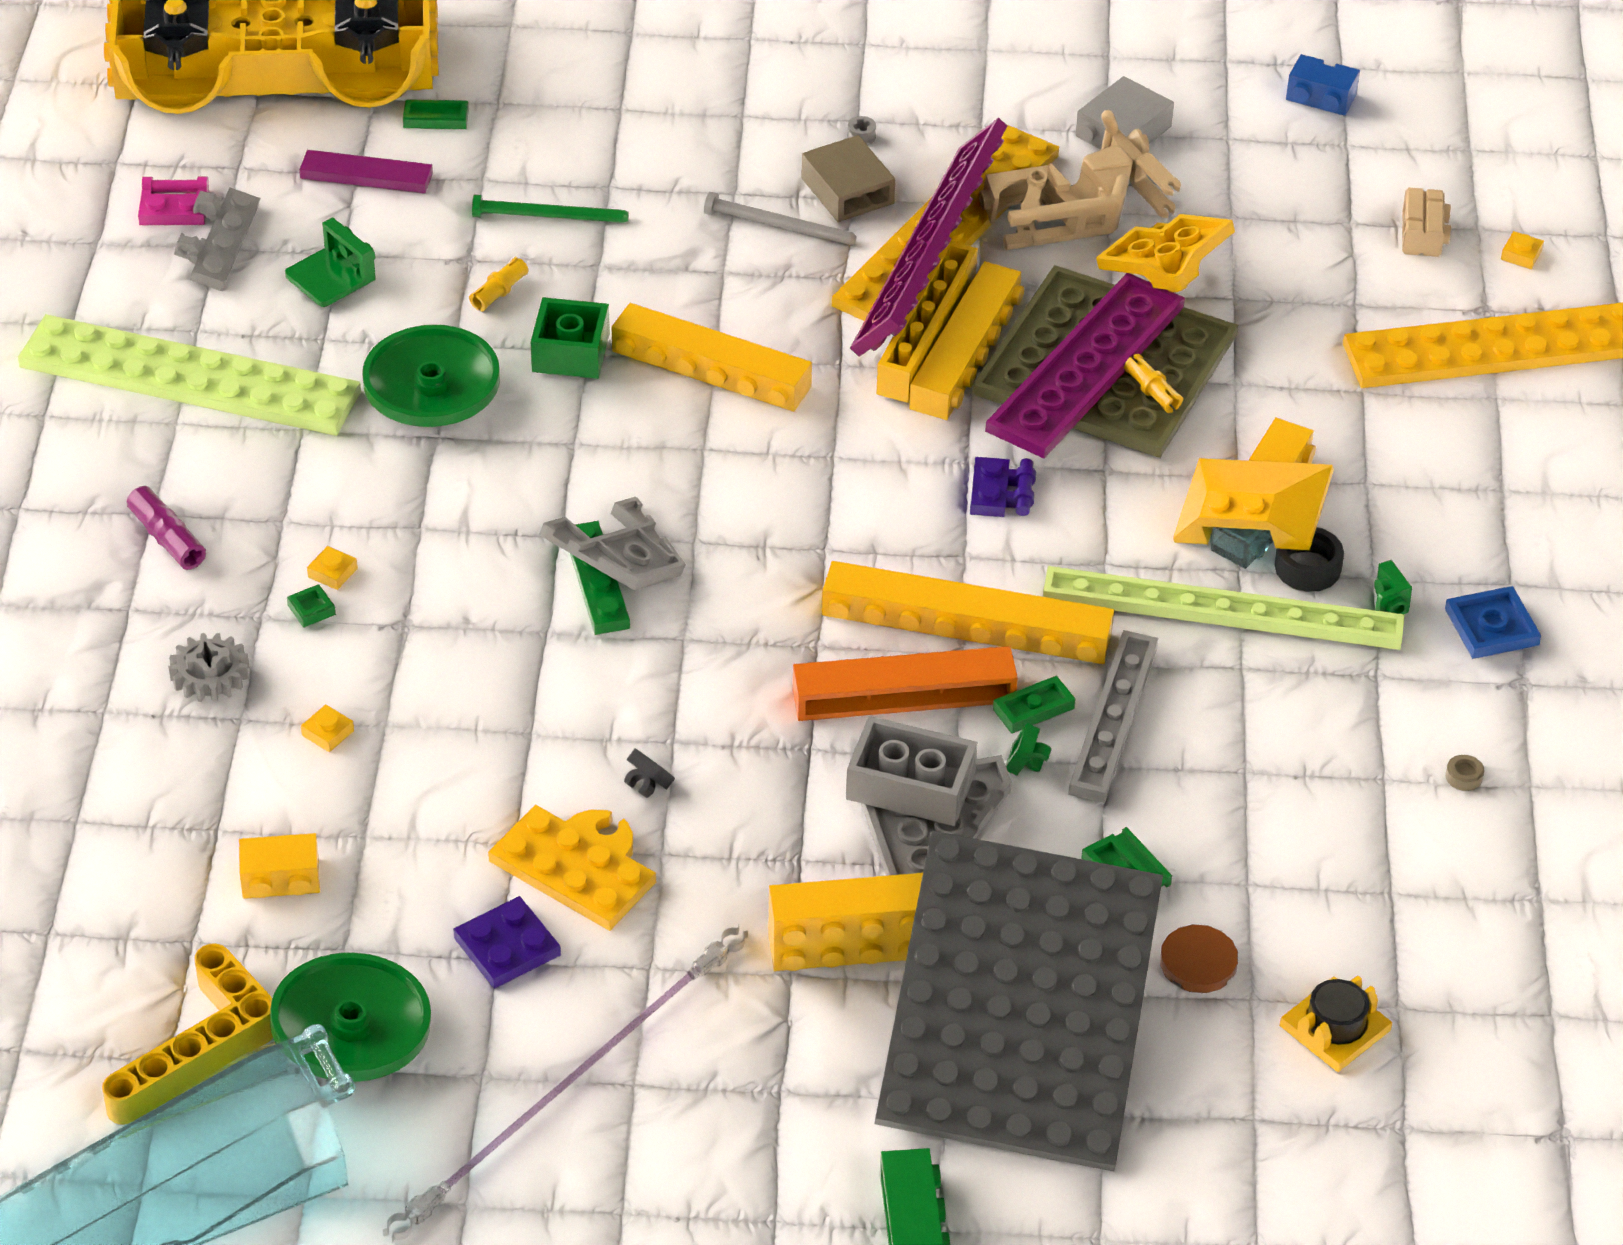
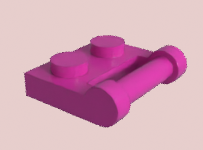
[138,176,209,225]

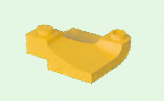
[1096,214,1235,292]

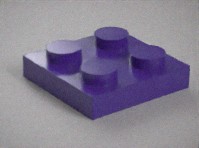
[453,896,561,989]

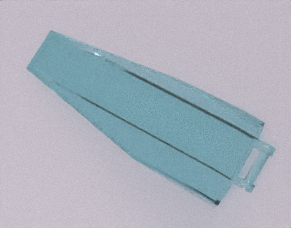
[0,1024,356,1245]

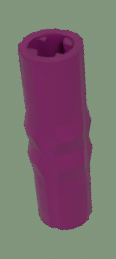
[126,486,206,570]

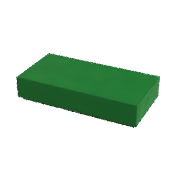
[403,99,469,129]

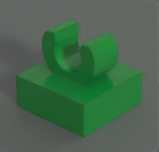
[1005,723,1052,776]

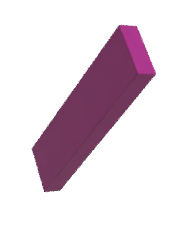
[299,150,433,193]

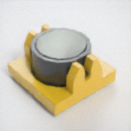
[1279,975,1393,1072]

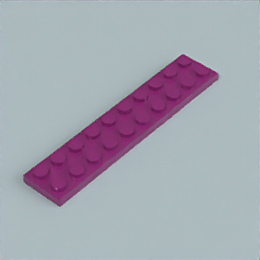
[850,117,1008,357]

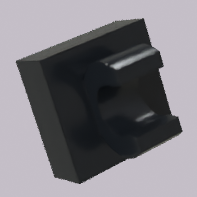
[624,748,675,798]

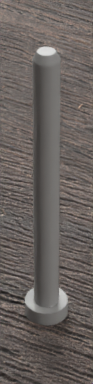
[704,192,857,245]

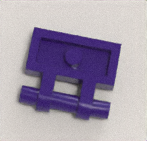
[970,457,1036,517]

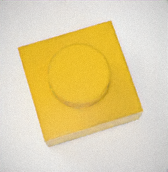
[1501,231,1544,270]
[307,546,358,590]
[301,704,354,752]

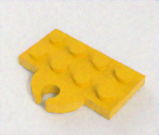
[488,804,656,931]

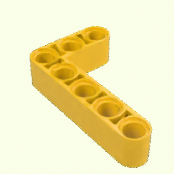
[102,943,273,1125]

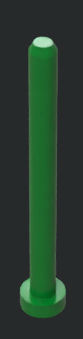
[472,194,629,223]

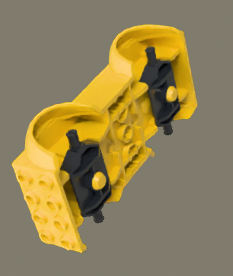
[104,0,439,114]

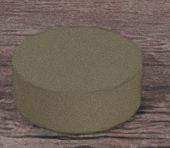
[1445,755,1484,791]

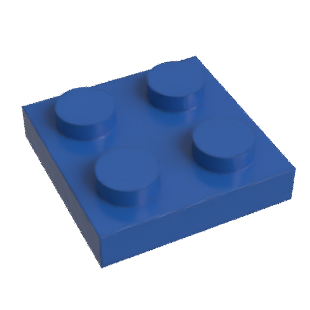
[1445,586,1541,659]

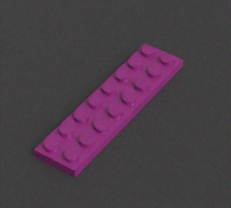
[985,273,1185,459]

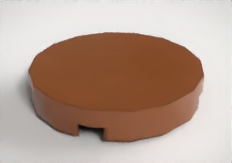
[1160,924,1238,993]

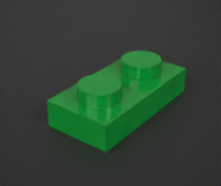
[993,675,1076,734]

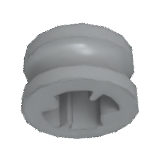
[847,116,876,146]

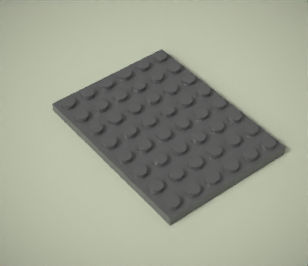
[874,830,1163,1172]

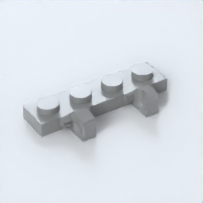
[174,187,260,291]

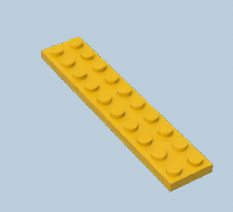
[832,124,1059,321]
[1343,302,1623,388]

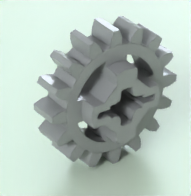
[168,633,250,702]

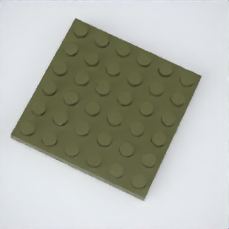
[972,265,1238,458]

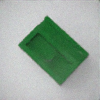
[1081,827,1172,888]

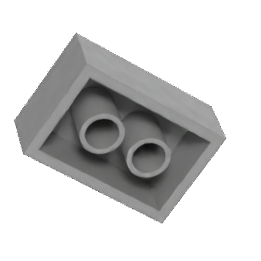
[846,716,978,826]

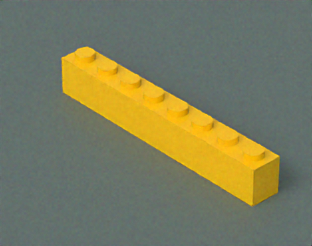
[822,561,1114,664]

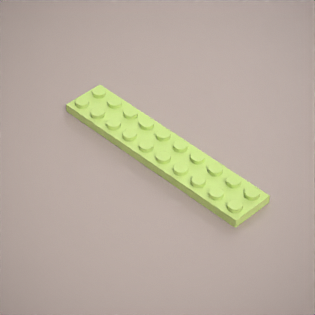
[18,314,361,436]

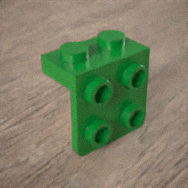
[285,217,376,307]

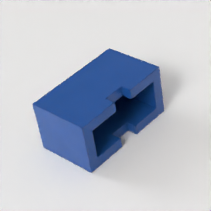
[1286,54,1360,116]

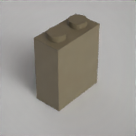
[801,135,895,222]

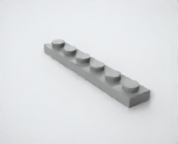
[1068,630,1158,803]

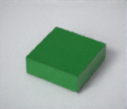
[287,584,336,628]

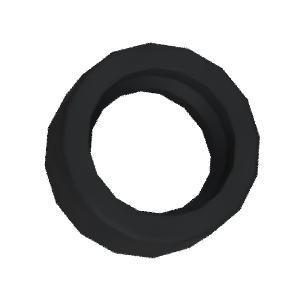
[1274,527,1344,592]

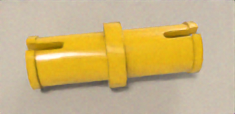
[469,257,529,312]
[1124,354,1183,413]

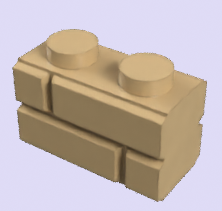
[1402,187,1451,257]

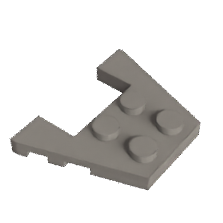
[539,497,686,591]

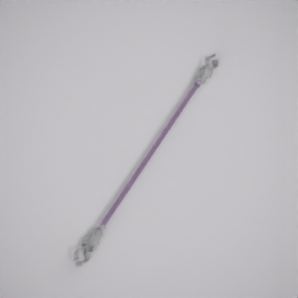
[383,924,748,1243]

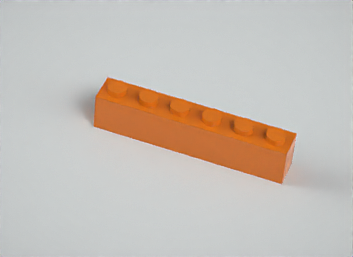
[793,646,1018,721]

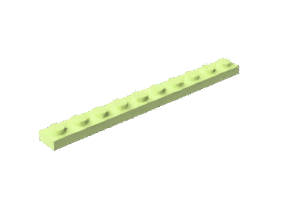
[1043,566,1405,650]

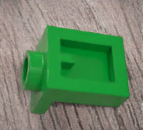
[1374,560,1412,614]

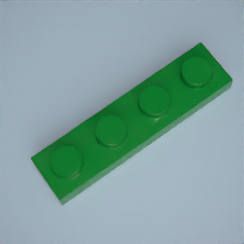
[570,520,630,635]

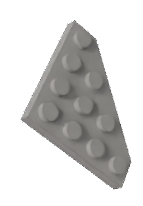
[861,755,1012,876]

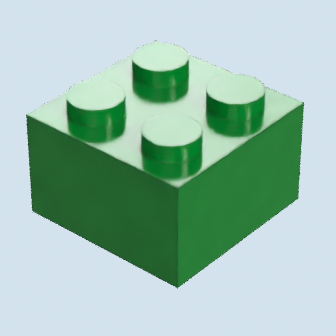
[530,297,610,379]

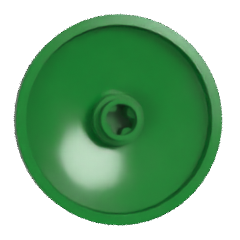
[362,325,500,427]
[270,952,431,1082]

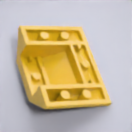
[1173,458,1334,550]

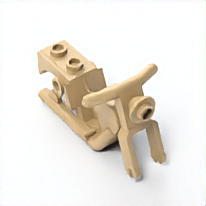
[979,110,1181,251]

